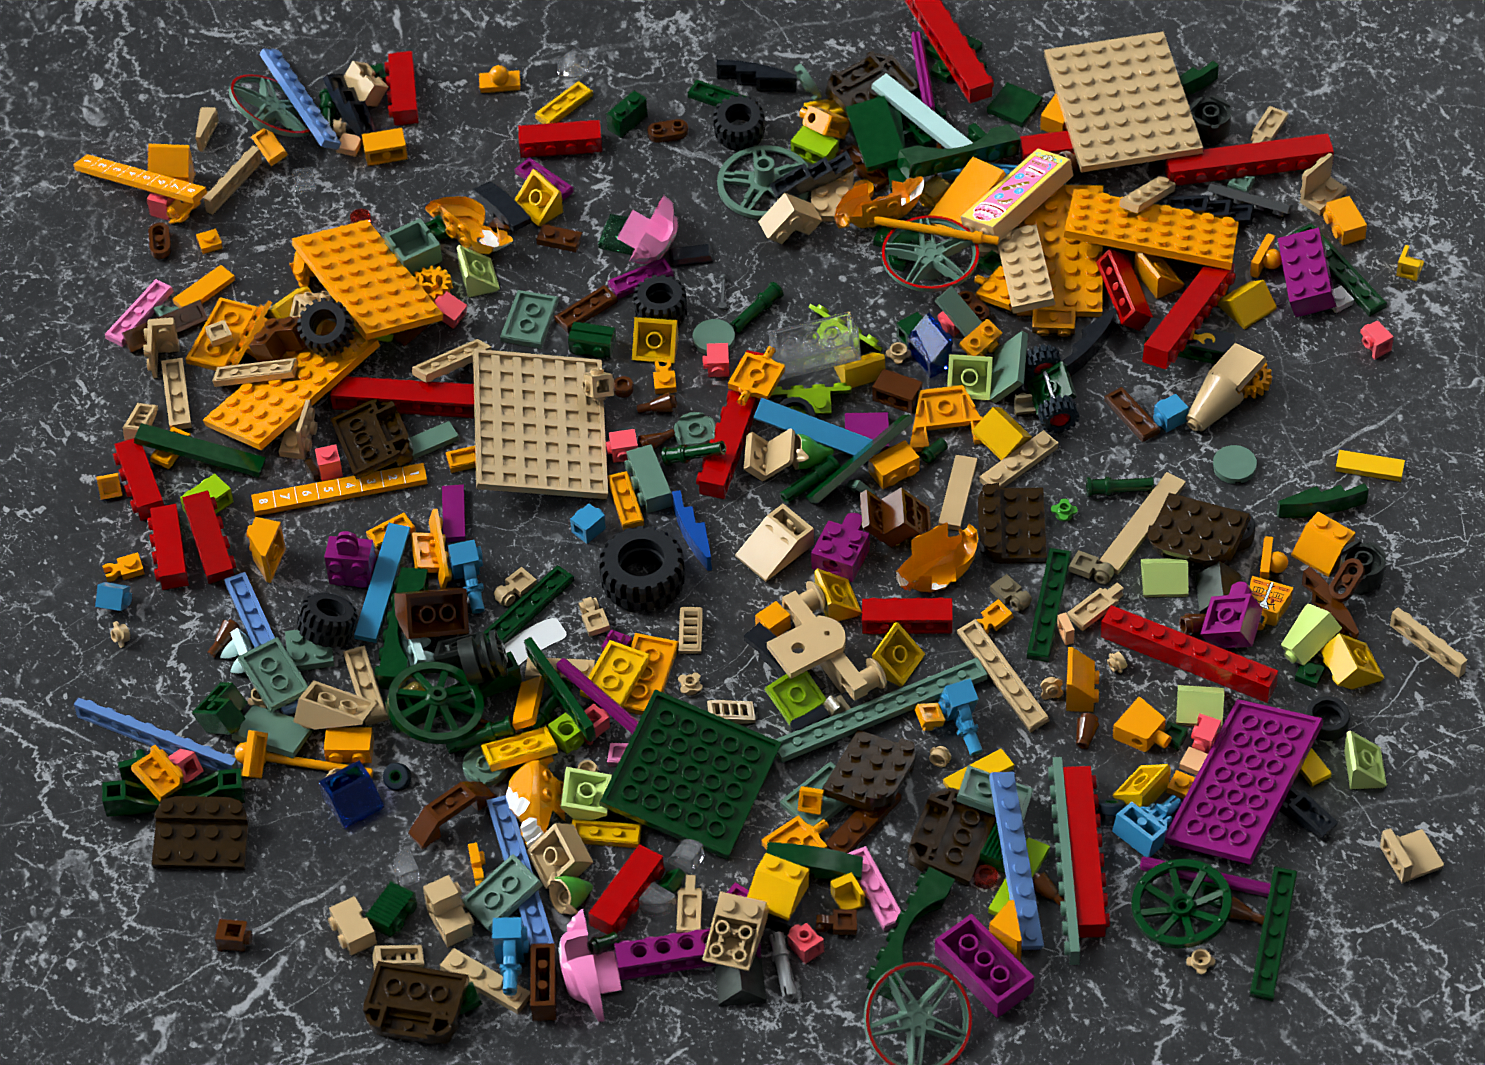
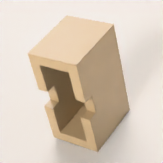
[344,61,388,107]
[328,896,377,956]

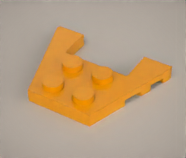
[910,385,983,452]

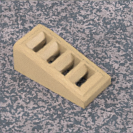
[196,107,219,151]
[123,403,158,441]
[679,607,703,654]
[707,700,756,725]
[372,945,425,970]

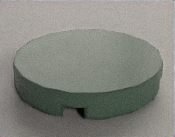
[794,64,822,101]
[693,319,735,355]
[674,412,716,446]
[1213,445,1257,484]
[463,745,509,786]

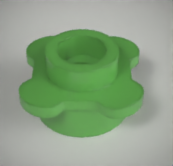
[1051,499,1078,521]

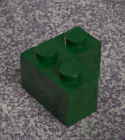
[192,682,248,734]

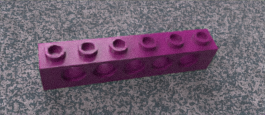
[614,929,761,980]

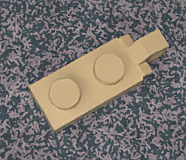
[1251,106,1288,143]
[1067,582,1124,631]
[677,875,702,934]

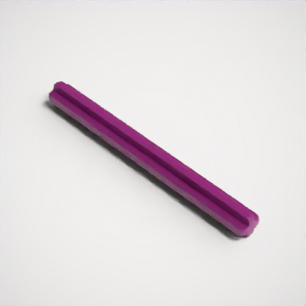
[911,31,935,112]
[556,658,638,734]
[1140,856,1271,897]

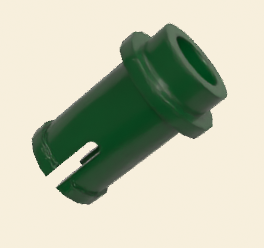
[920,438,948,463]
[587,932,619,955]

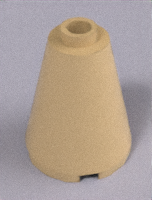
[1186,371,1244,431]

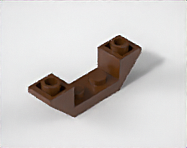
[408,781,496,850]

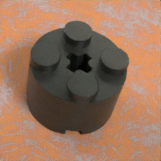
[1191,96,1232,145]
[1339,540,1386,595]

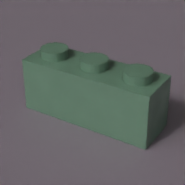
[624,444,672,513]

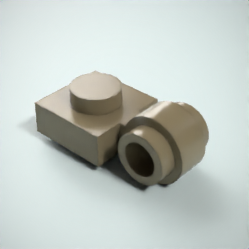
[1069,550,1114,584]
[990,574,1032,611]

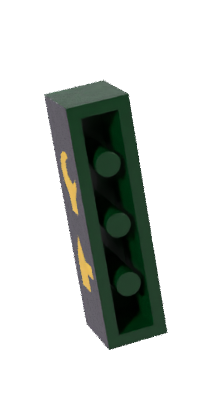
[1145,317,1235,364]

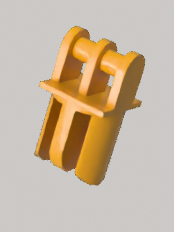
[289,251,316,288]

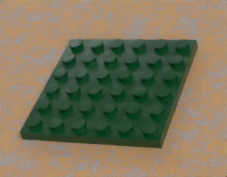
[599,690,782,860]

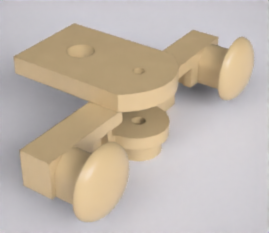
[767,581,886,701]

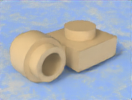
[494,567,537,606]
[578,597,610,637]

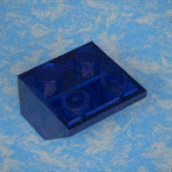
[908,312,953,378]
[319,760,385,829]

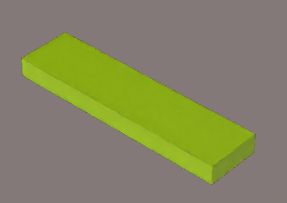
[988,837,1050,916]

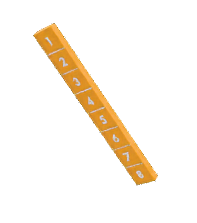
[73,154,207,204]
[251,463,428,516]

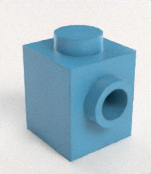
[1153,394,1189,433]
[570,504,606,544]
[95,582,132,611]

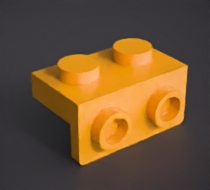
[1032,306,1076,337]
[959,319,1002,356]
[131,745,184,802]

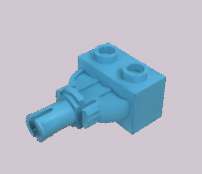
[448,540,485,614]
[938,678,983,756]
[1112,795,1182,857]
[492,917,529,996]

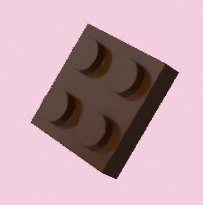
[860,488,932,548]

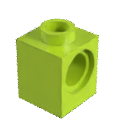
[548,712,584,754]

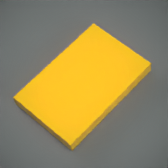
[580,640,651,708]
[481,726,558,772]

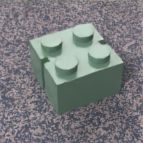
[384,218,442,275]

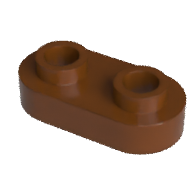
[648,119,688,143]
[148,222,171,259]
[958,291,989,322]
[1329,558,1365,602]

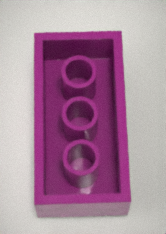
[1278,227,1337,318]
[935,914,1034,1018]

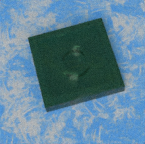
[598,214,635,255]

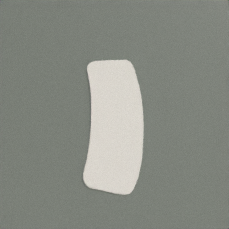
[504,618,567,665]

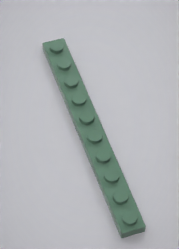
[775,658,987,763]
[1048,757,1080,965]

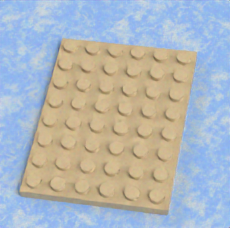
[1044,32,1203,172]
[473,349,608,499]

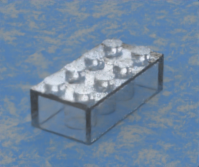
[769,311,861,380]

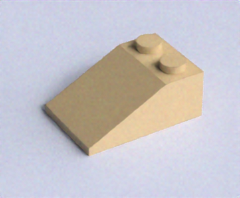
[293,681,377,729]

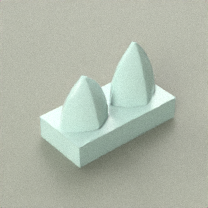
[220,628,253,674]
[400,632,435,667]

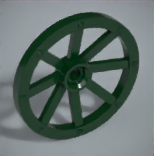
[387,662,484,744]
[1131,859,1232,949]

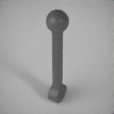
[718,274,728,311]

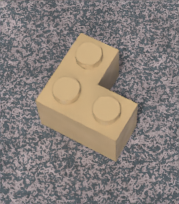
[758,193,822,244]
[423,875,474,947]

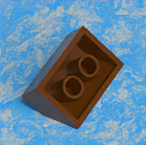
[394,588,469,639]

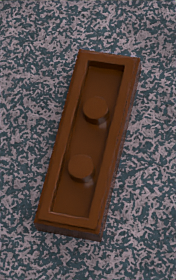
[836,143,889,192]
[554,285,618,333]
[1104,387,1160,443]

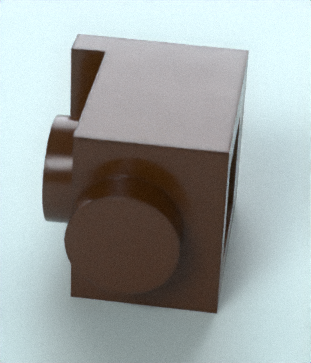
[215,919,253,952]

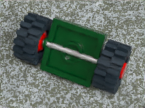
[1025,344,1080,433]

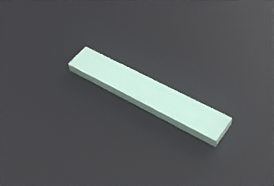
[872,73,972,149]

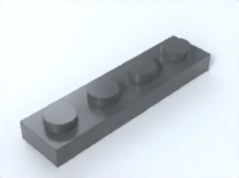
[1208,183,1293,216]

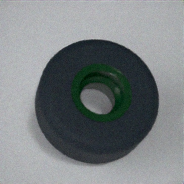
[383,763,411,790]
[1098,799,1126,816]

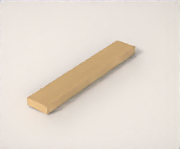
[1099,472,1186,575]
[957,619,1049,732]

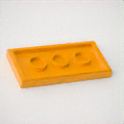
[928,157,1006,229]
[186,297,258,371]
[623,633,679,715]

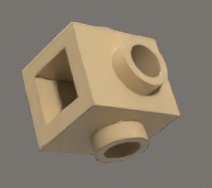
[582,369,615,401]

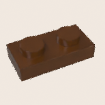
[536,224,583,253]

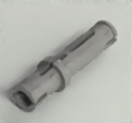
[769,932,798,1001]

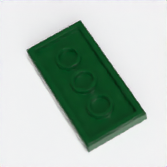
[845,96,903,172]

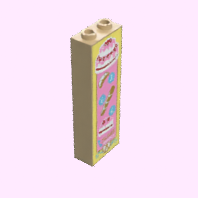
[960,149,1073,242]

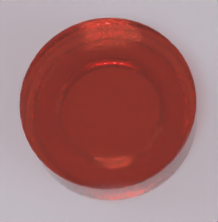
[350,209,371,224]
[974,865,998,889]

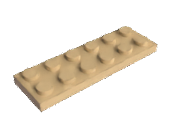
[998,225,1055,314]

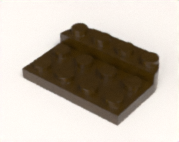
[825,51,920,114]
[330,399,414,480]
[978,483,1047,564]
[1147,493,1251,569]
[822,730,916,811]
[907,787,996,886]
[151,796,249,870]
[363,961,470,1044]

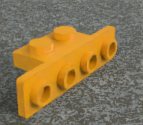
[229,300,272,366]
[410,509,452,589]

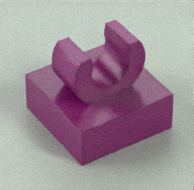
[601,629,632,652]

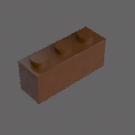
[530,943,557,1021]

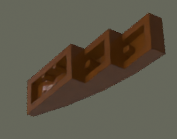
[1302,566,1359,640]

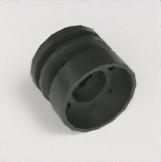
[457,629,508,686]

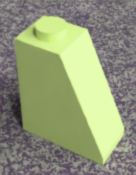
[1281,604,1342,665]

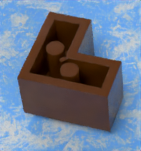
[248,316,306,362]

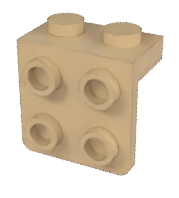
[744,428,795,481]

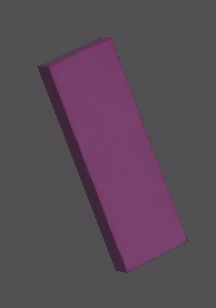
[515,158,574,201]
[608,258,674,299]
[442,484,466,542]

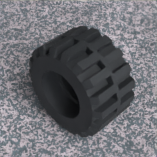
[713,95,765,151]
[633,275,687,326]
[297,298,355,357]
[297,592,358,648]

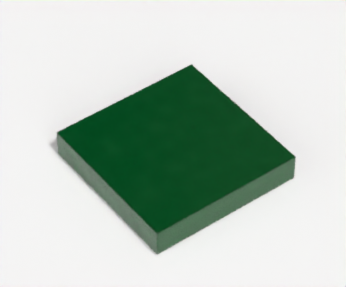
[987,82,1043,127]

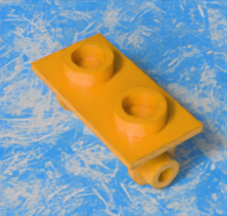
[166,197,203,224]

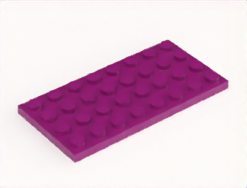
[1165,699,1323,864]

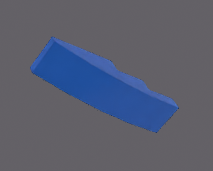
[672,490,712,571]

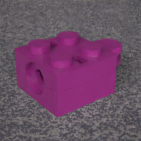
[811,513,870,582]
[324,531,377,588]
[1201,581,1263,649]

